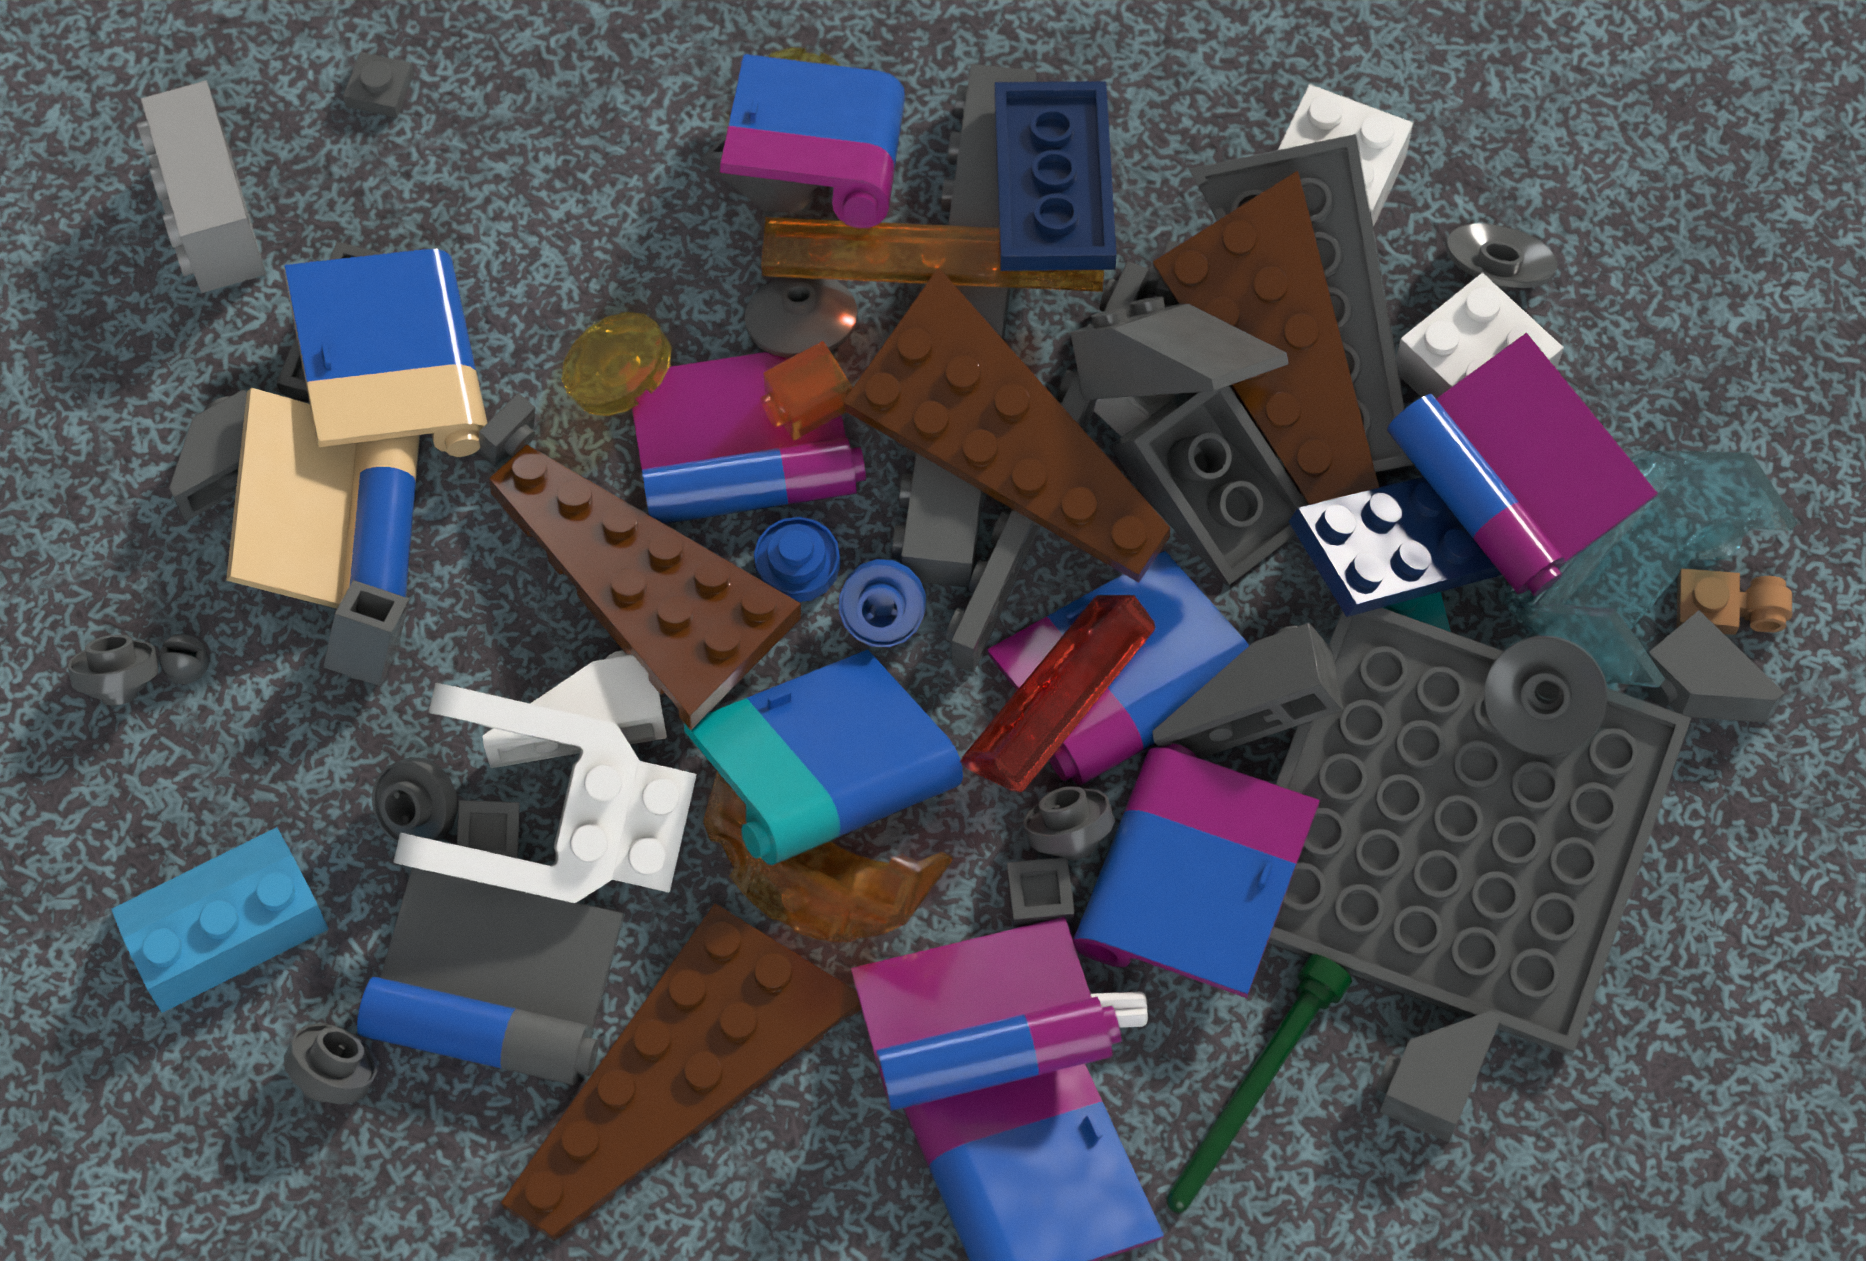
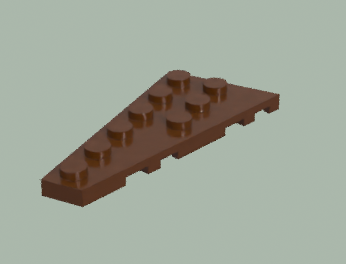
[1152,170,1379,505]
[843,267,1170,583]
[489,444,801,730]
[501,903,861,1241]

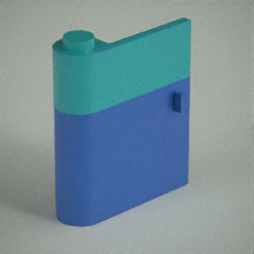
[684,649,963,865]

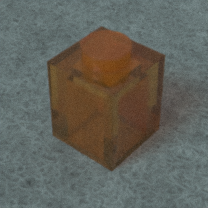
[760,341,852,441]

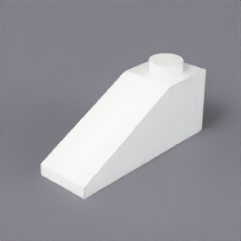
[482,650,667,768]

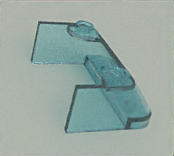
[1505,451,1798,687]

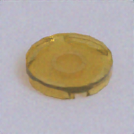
[561,312,671,416]

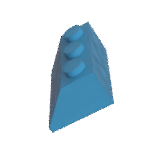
[111,827,329,1013]

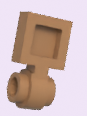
[1677,568,1792,635]

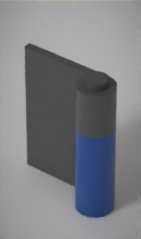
[357,867,624,1085]

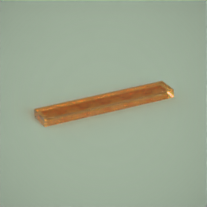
[761,217,1104,292]

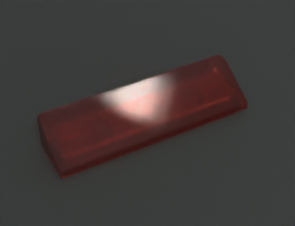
[960,595,1156,792]

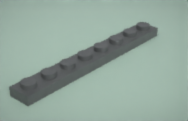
[946,261,1149,673]

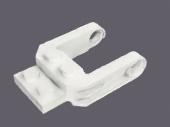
[393,683,697,903]

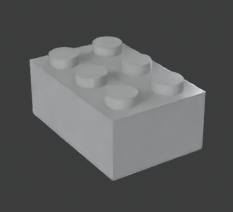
[137,80,266,293]

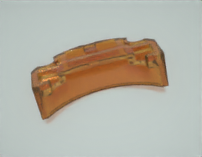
[703,771,952,942]

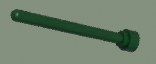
[1166,954,1352,1213]

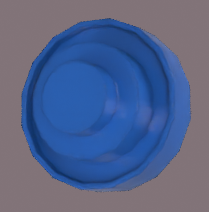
[754,517,840,602]
[839,559,926,647]

